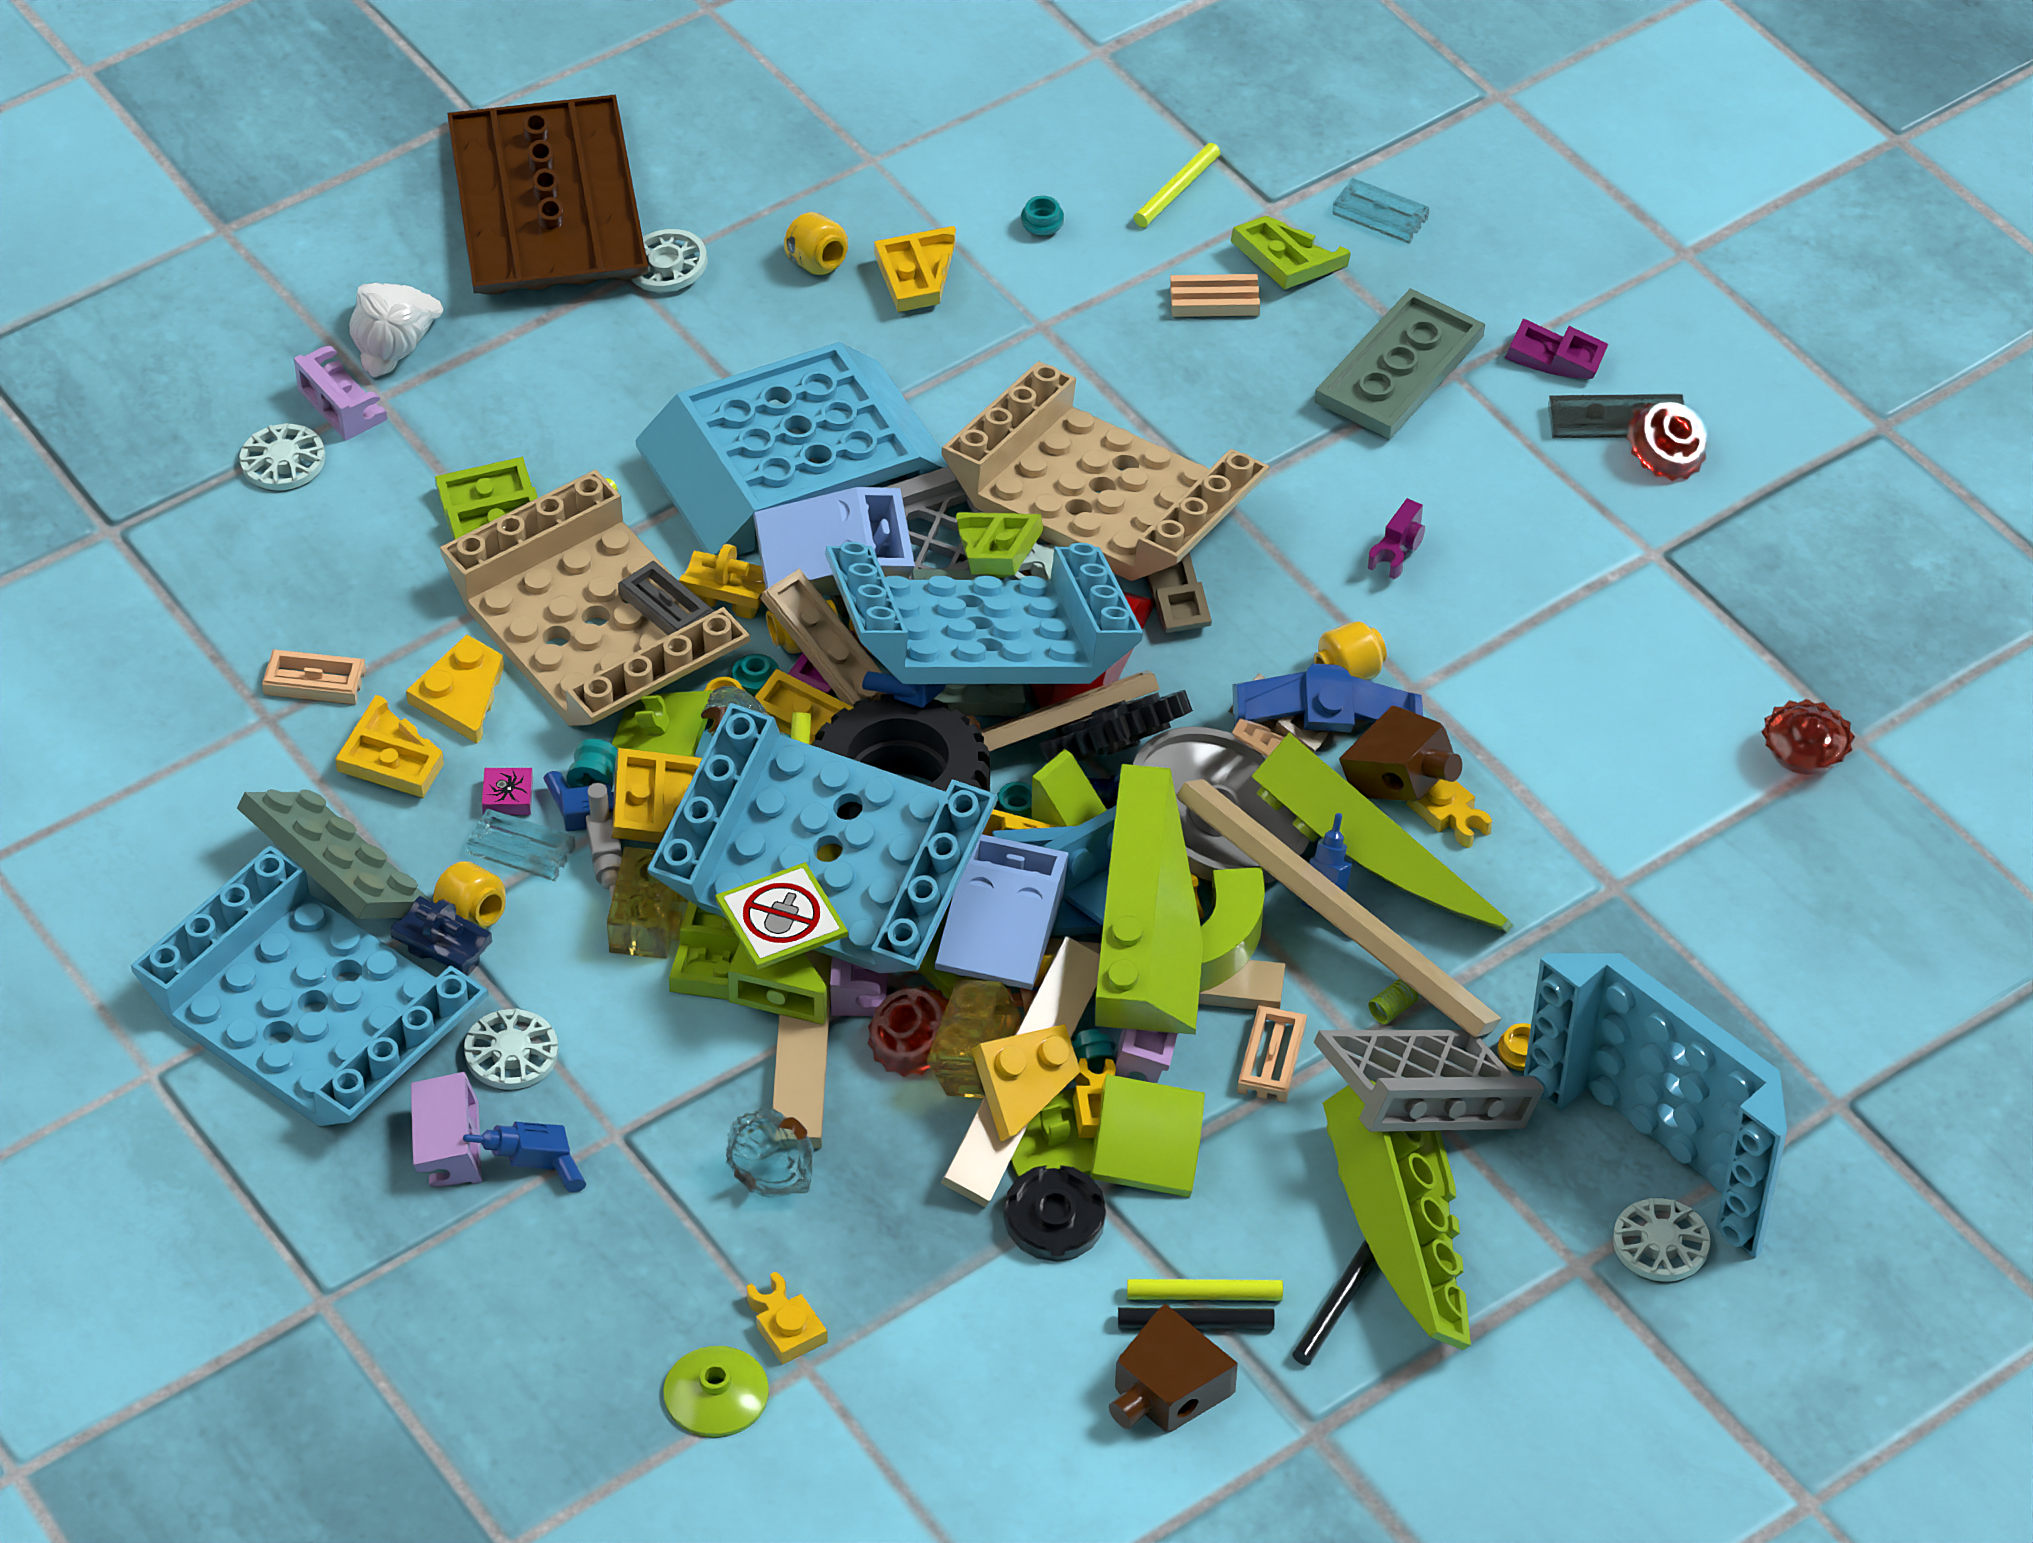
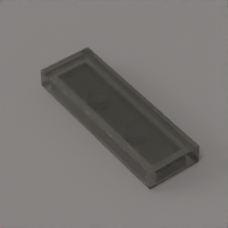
[1548,394,1687,438]

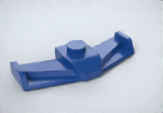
[1232,664,1423,732]

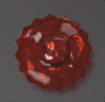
[1626,401,1707,481]
[1761,699,1855,775]
[868,985,960,1077]

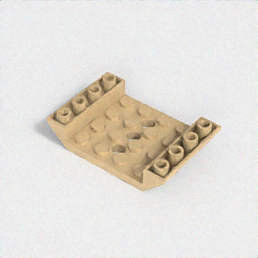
[941,361,1270,581]
[440,469,750,726]

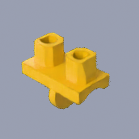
[679,544,766,619]

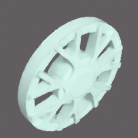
[631,229,708,293]
[240,423,326,490]
[464,1009,558,1090]
[1613,1198,1710,1282]

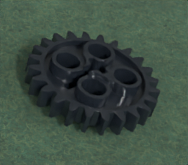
[1039,690,1193,764]

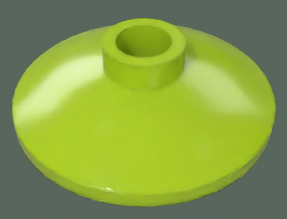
[663,1345,769,1438]

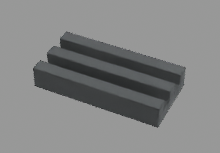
[618,560,714,635]

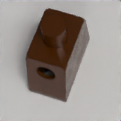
[1339,705,1463,802]
[1108,1303,1238,1432]

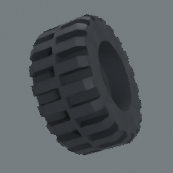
[810,694,990,820]

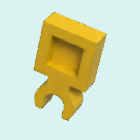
[1406,780,1492,848]
[1072,1058,1116,1138]
[746,1272,828,1365]

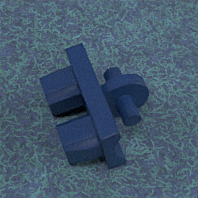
[390,896,492,976]

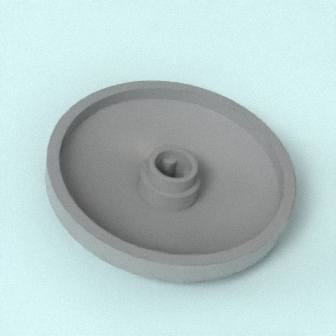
[1131,727,1309,884]

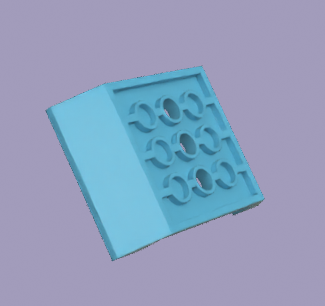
[636,342,948,556]
[825,542,1143,684]
[647,702,998,973]
[131,845,488,1127]
[1524,953,1787,1258]

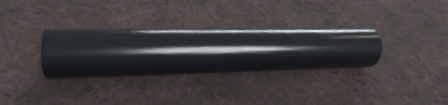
[1292,1239,1376,1366]
[1118,1307,1275,1329]

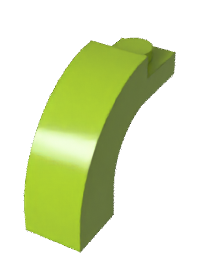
[1199,867,1265,993]

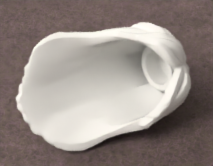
[349,282,443,377]

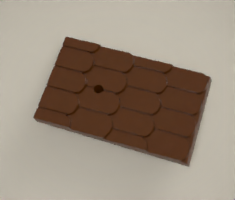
[447,94,648,295]

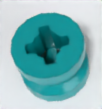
[566,738,618,791]

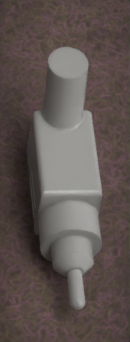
[586,783,625,903]

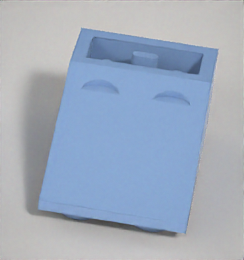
[753,487,915,595]
[935,834,1069,990]

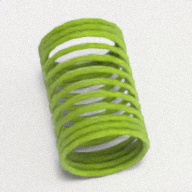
[1368,978,1419,1024]

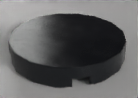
[1003,1165,1106,1262]

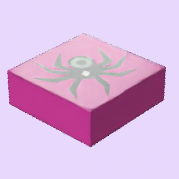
[482,768,533,815]

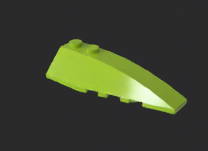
[1251,732,1514,933]
[1095,764,1204,1035]
[1322,1079,1471,1350]

